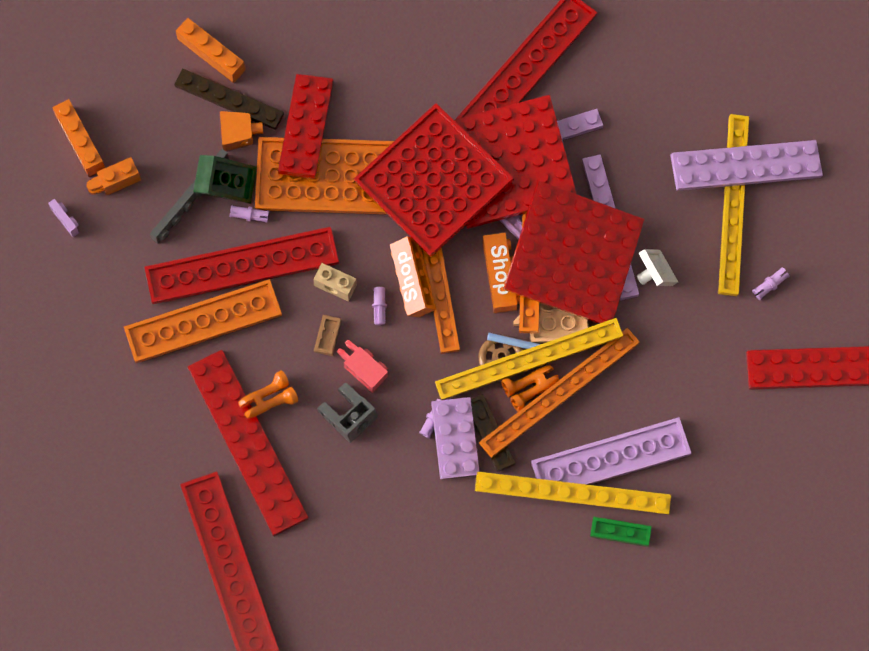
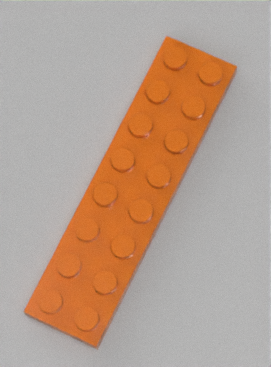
[124,279,282,364]

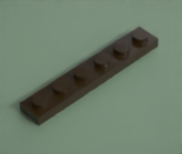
[174,68,284,130]

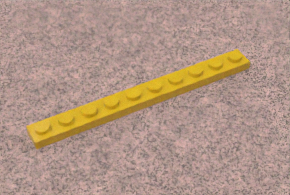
[718,114,749,296]
[435,318,623,400]
[475,472,671,514]

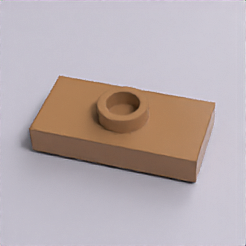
[314,315,342,356]

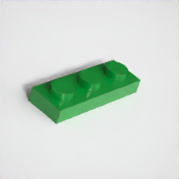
[590,517,652,547]

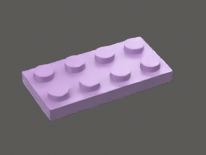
[431,397,479,479]

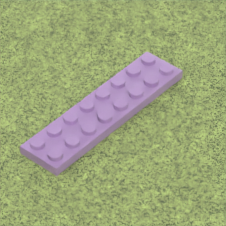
[670,140,823,191]
[531,417,691,485]

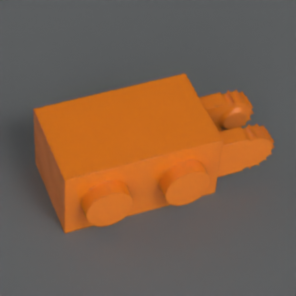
[86,157,141,195]

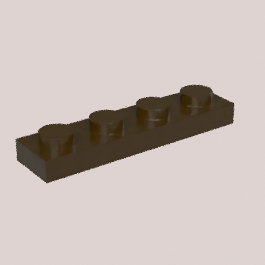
[471,394,515,472]

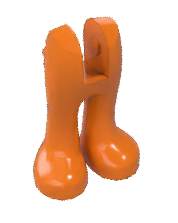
[501,364,560,412]
[238,370,298,418]

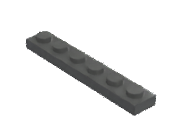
[150,149,229,244]

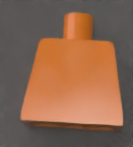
[220,111,263,151]

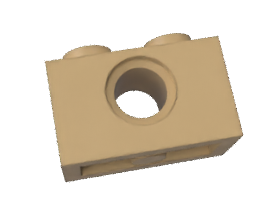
[313,263,357,302]

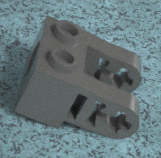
[317,382,378,443]

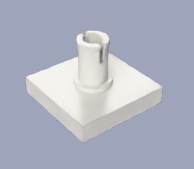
[637,249,678,286]

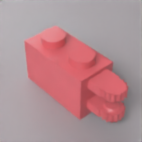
[337,340,388,393]

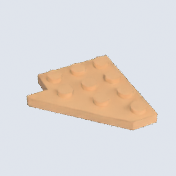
[513,303,588,344]

